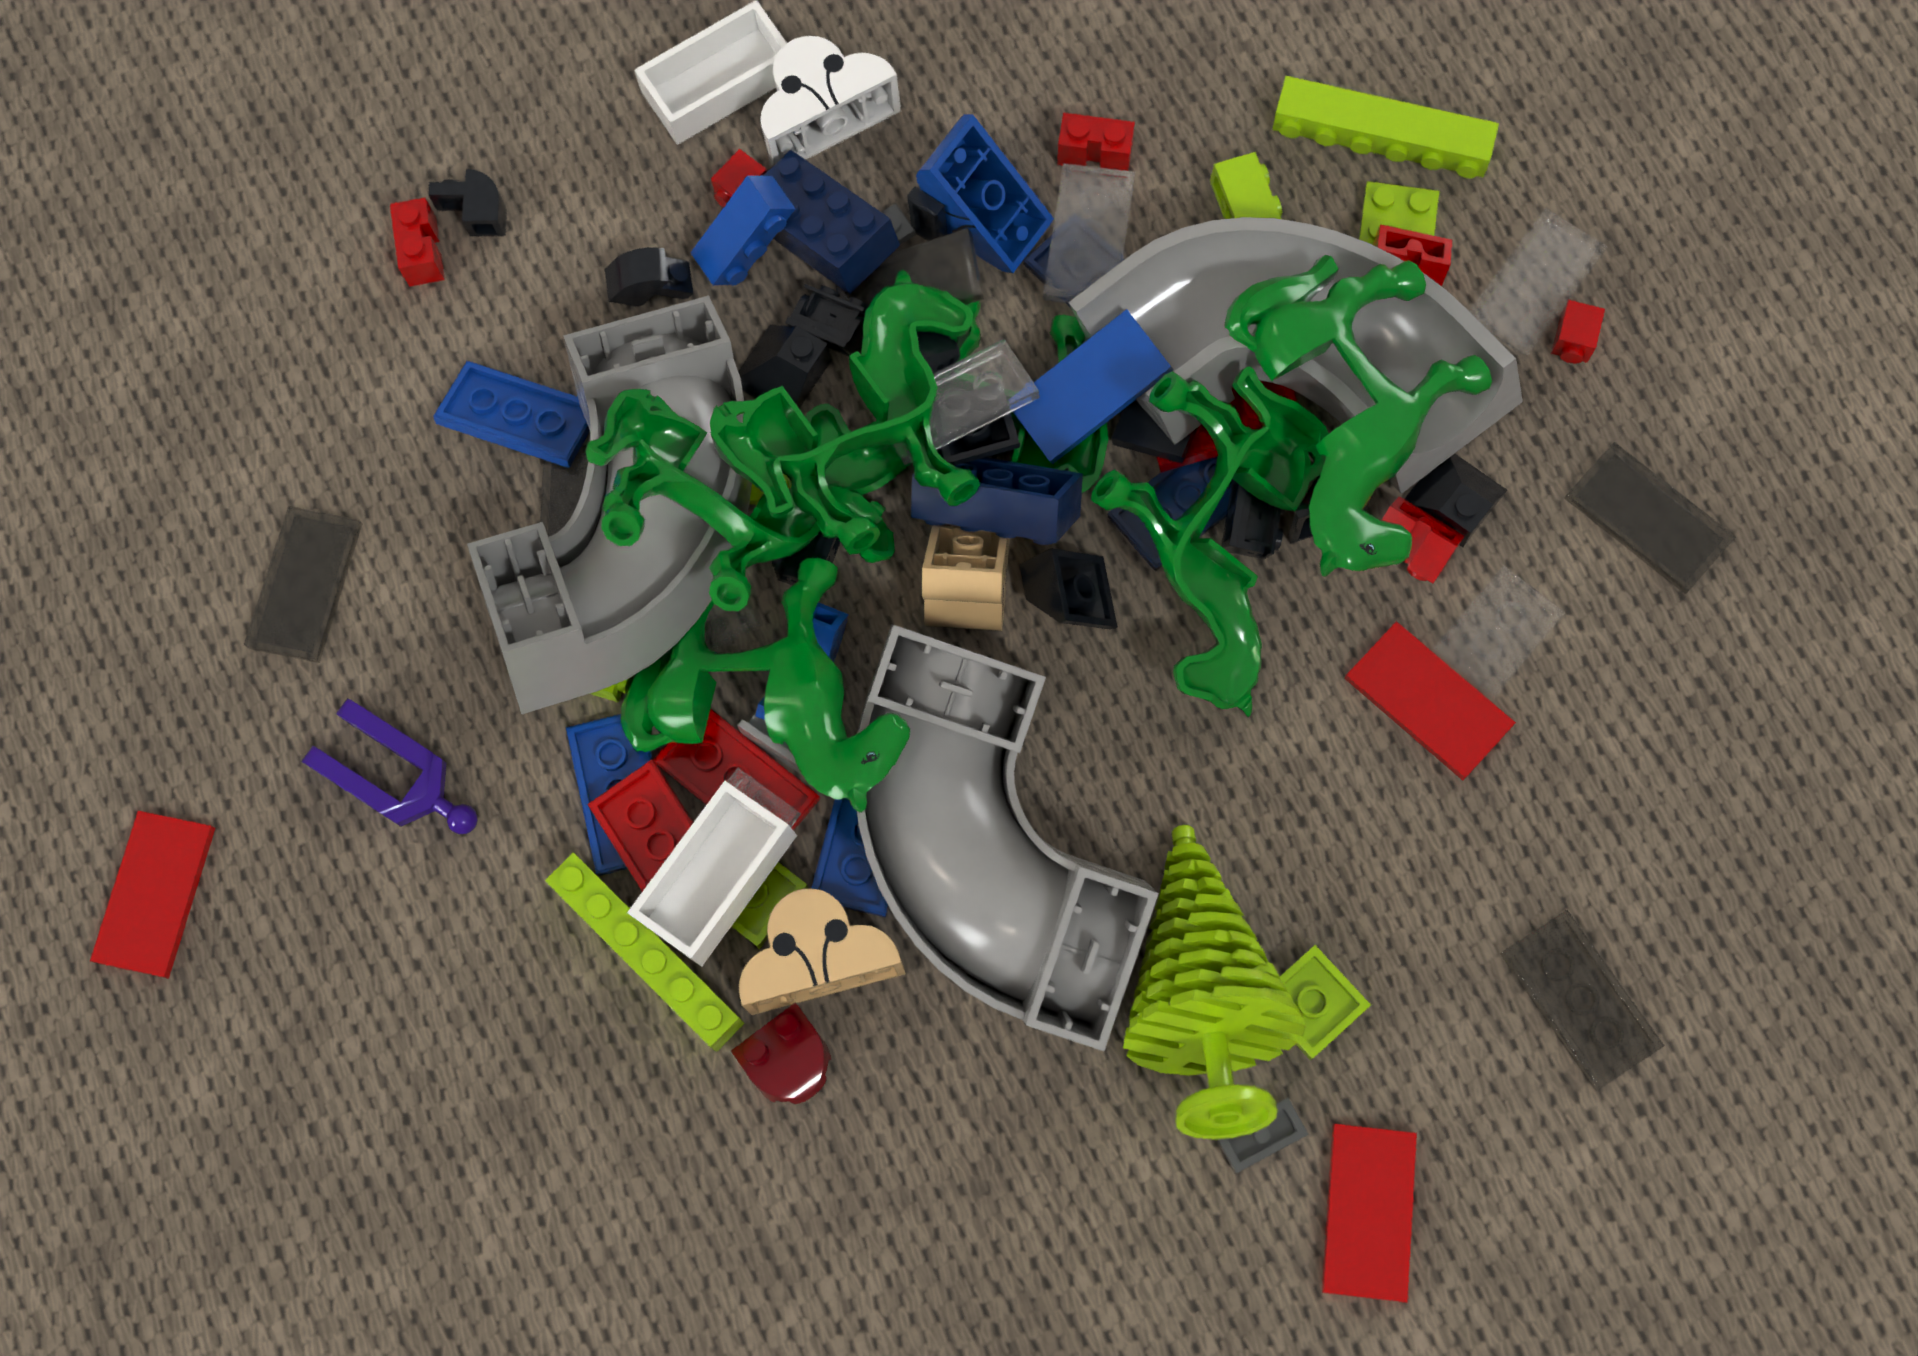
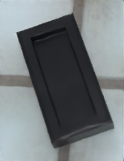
[907,186,948,248]

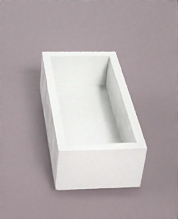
[634,0,787,145]
[627,781,797,967]

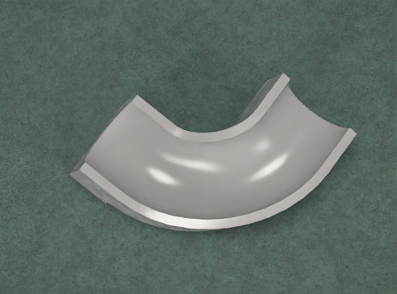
[1068,217,1523,494]
[467,296,752,714]
[857,624,1159,1051]

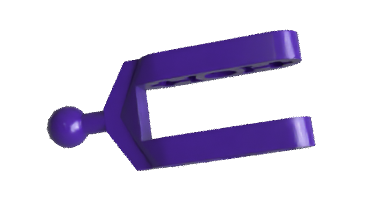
[301,698,478,834]

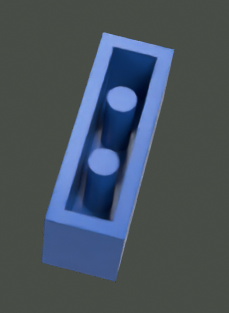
[690,175,795,286]

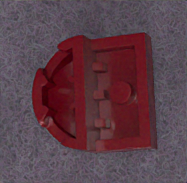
[731,1002,831,1104]

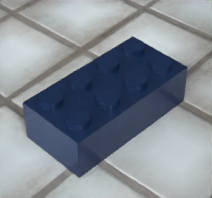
[763,150,900,294]
[911,450,1083,545]

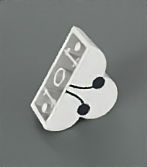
[761,36,901,167]

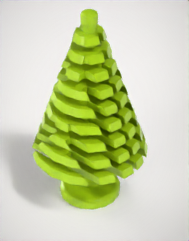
[1123,825,1306,1139]

